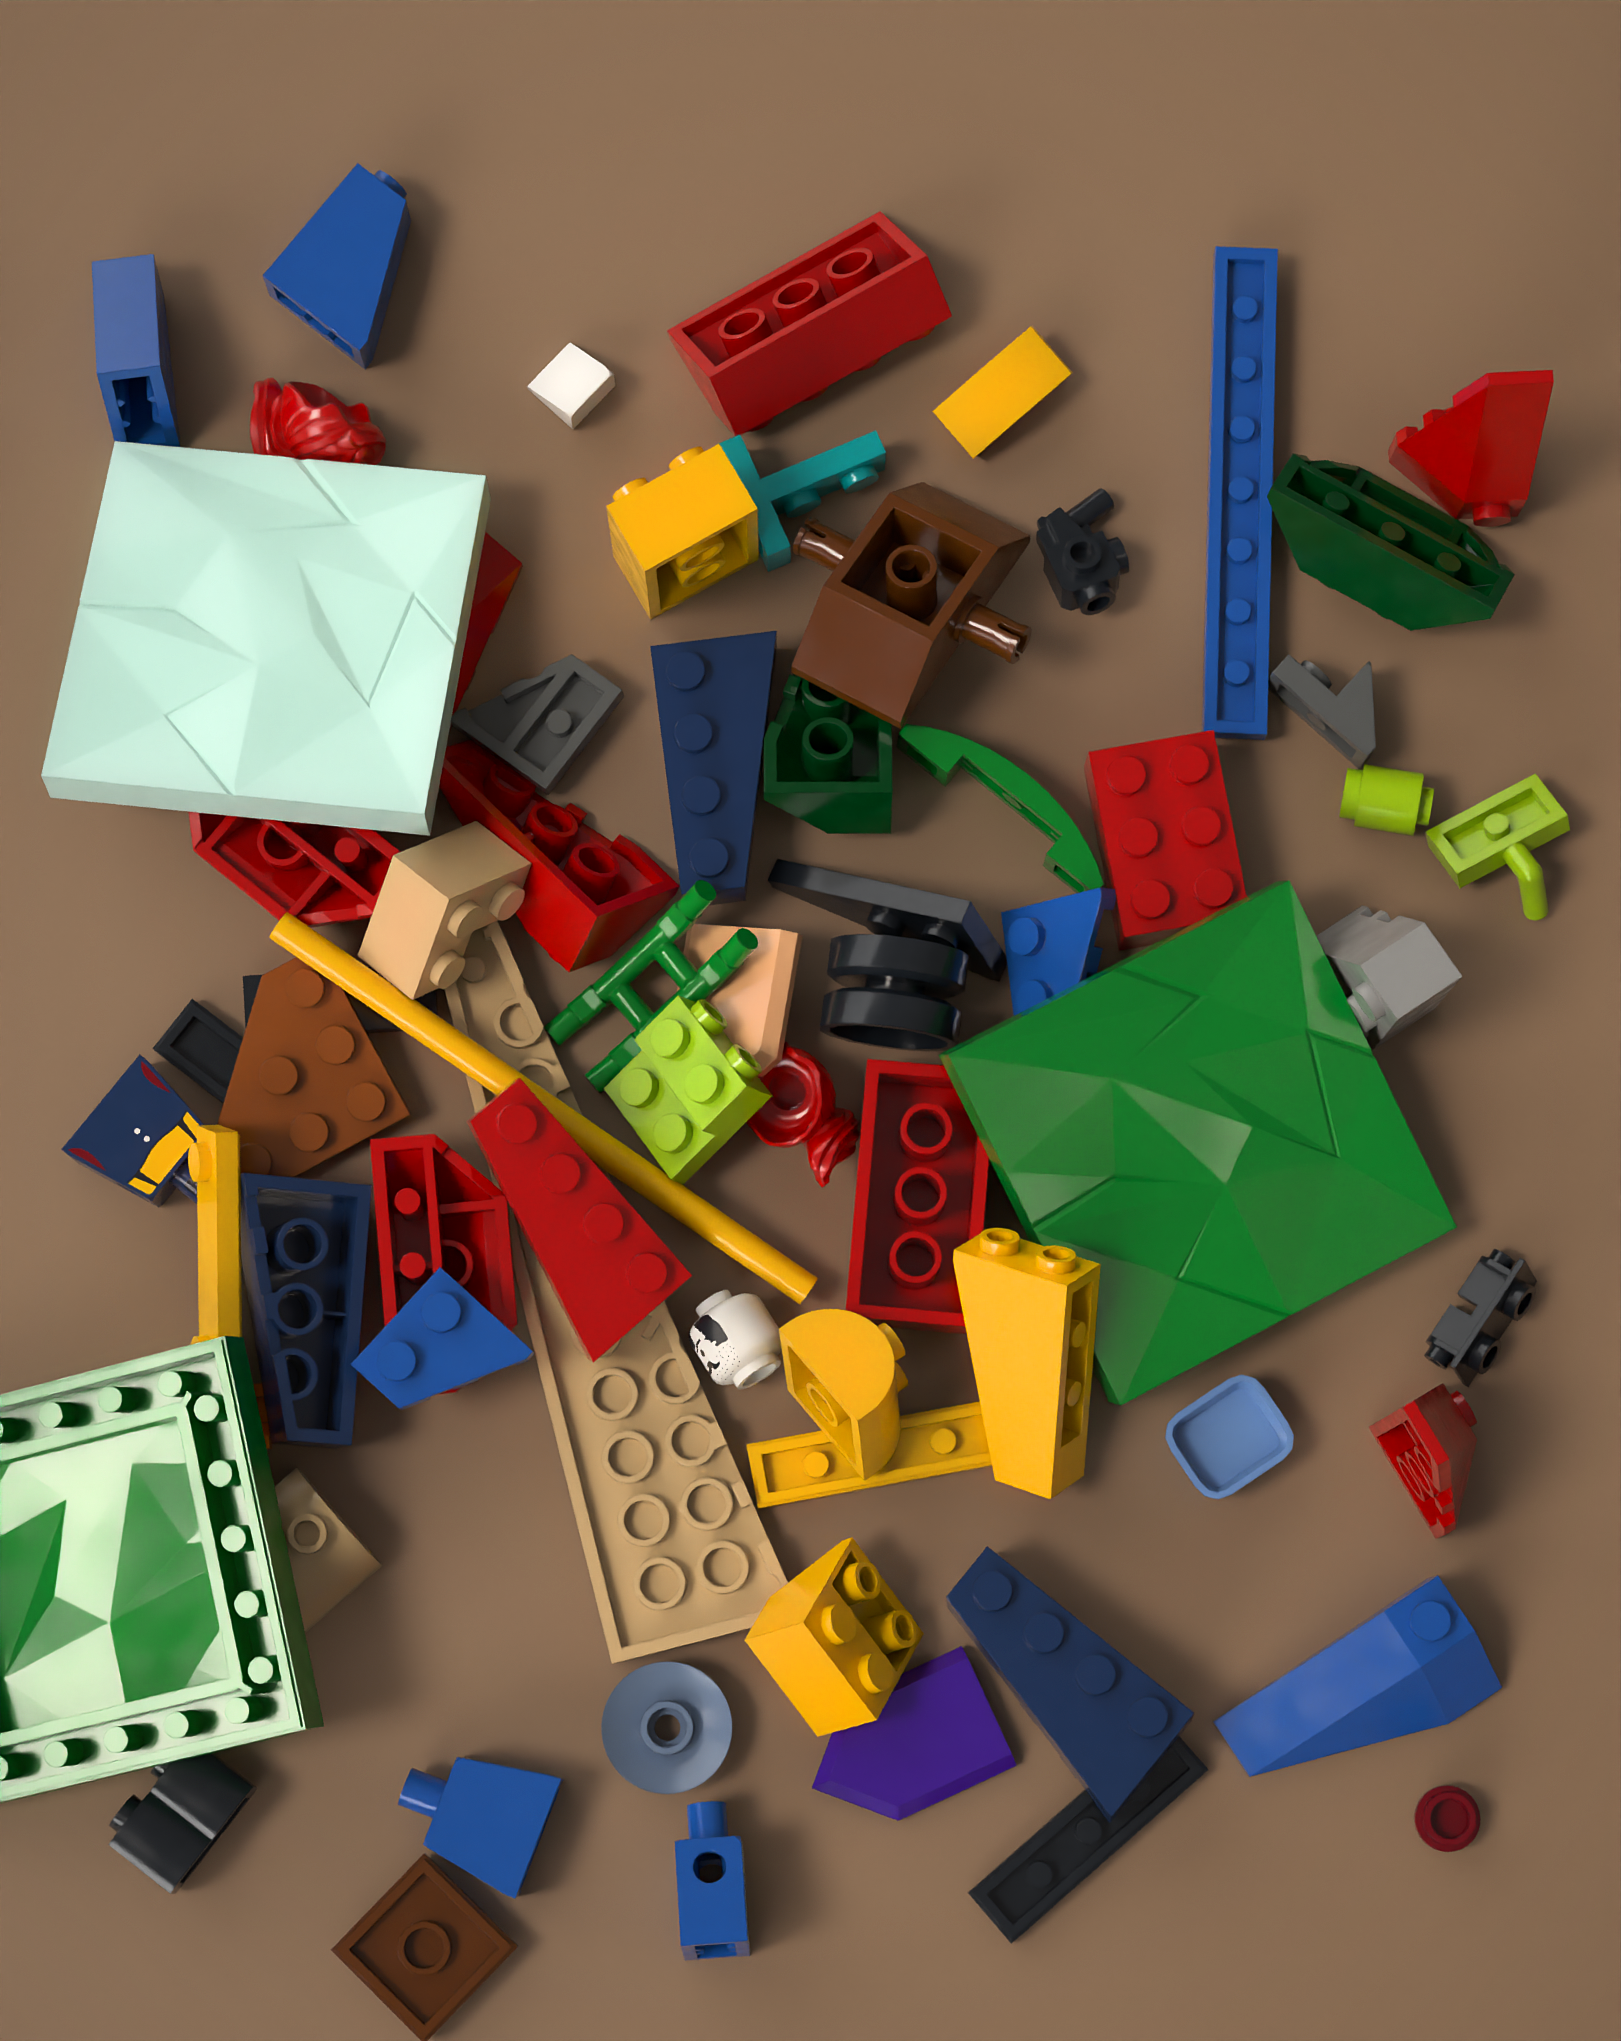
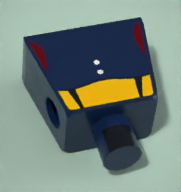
[61,1054,204,1207]

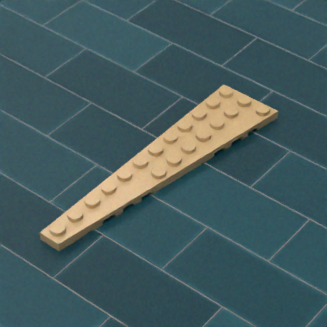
[445,921,788,1664]

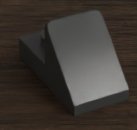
[1268,655,1376,770]

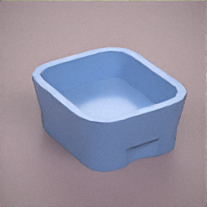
[1165,1374,1294,1499]

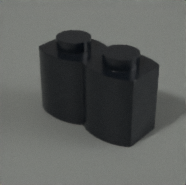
[108,1753,257,1894]

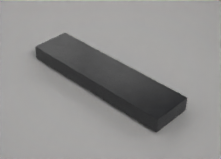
[967,1737,1208,1944]

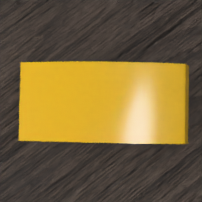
[932,325,1073,459]

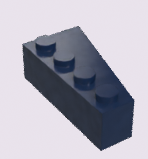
[650,631,777,905]
[240,1173,372,1449]
[946,1546,1194,1823]

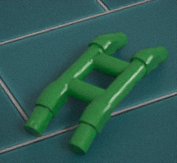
[544,880,758,1094]

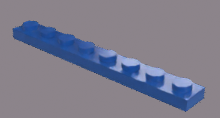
[1202,246,1278,740]

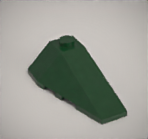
[764,674,893,834]

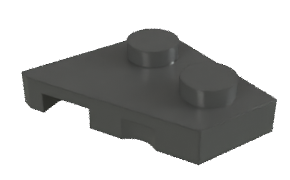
[451,654,624,795]

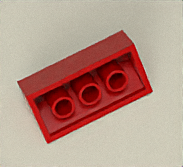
[667,211,952,436]

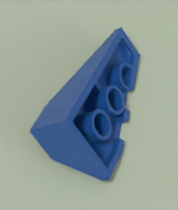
[1213,1575,1502,1777]

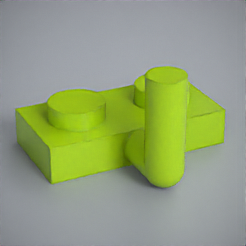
[1425,773,1570,920]

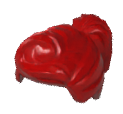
[250,377,387,465]
[746,1041,860,1187]

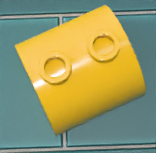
[779,1309,908,1481]

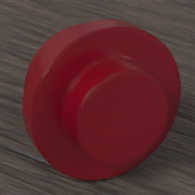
[1414,1786,1481,1852]

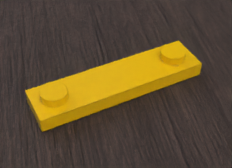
[188,1125,242,1344]

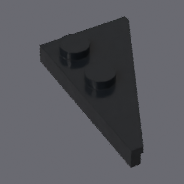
[768,859,1007,982]

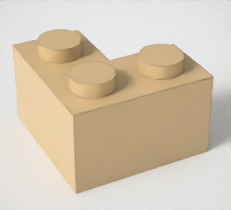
[358,821,532,1000]

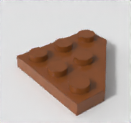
[217,957,411,1178]

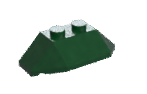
[1267,453,1515,631]

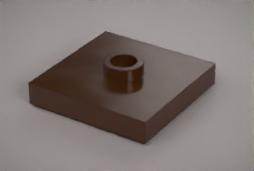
[331,1853,519,2041]

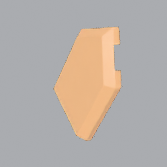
[677,924,803,1077]

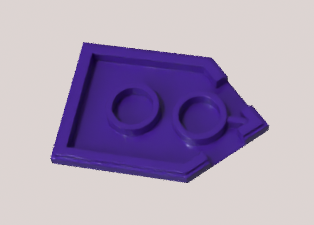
[812,1646,1017,1821]

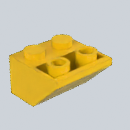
[745,1537,924,1737]

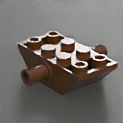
[791,482,1032,729]

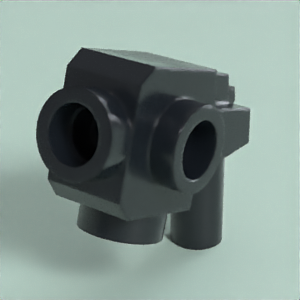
[1036,488,1129,615]

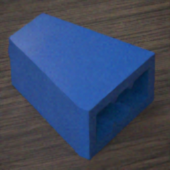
[262,163,411,369]
[92,254,180,447]

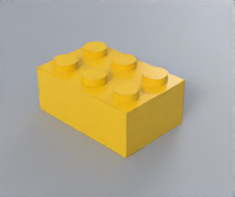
[606,444,759,620]

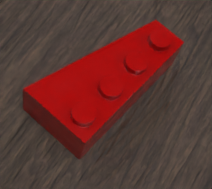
[467,1078,692,1363]

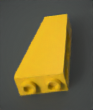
[953,1228,1101,1499]

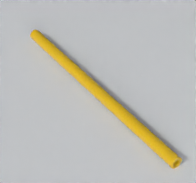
[269,912,818,1305]

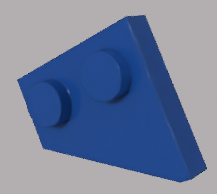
[1001,887,1116,1016]
[351,1267,534,1410]

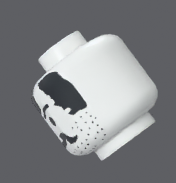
[688,1290,782,1390]

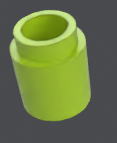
[1339,764,1434,836]

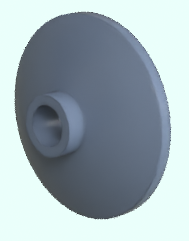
[601,1661,733,1794]

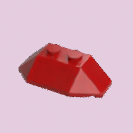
[188,812,401,928]
[370,1133,518,1395]

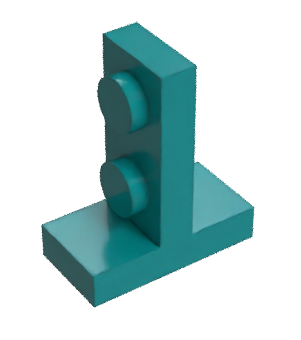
[718,430,886,572]

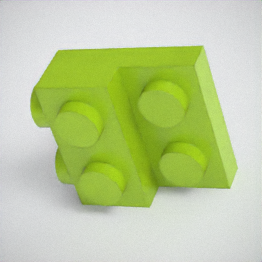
[604,995,772,1184]

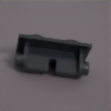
[1424,1249,1537,1387]

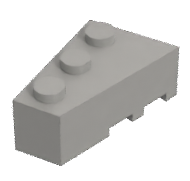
[1317,905,1462,1051]

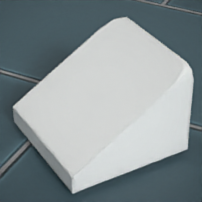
[527,343,615,429]

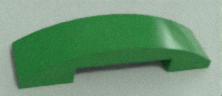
[897,724,1104,893]

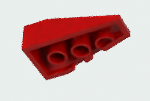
[1388,370,1554,527]
[439,739,680,972]
[1369,1383,1477,1539]

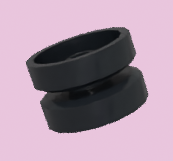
[820,934,969,1052]

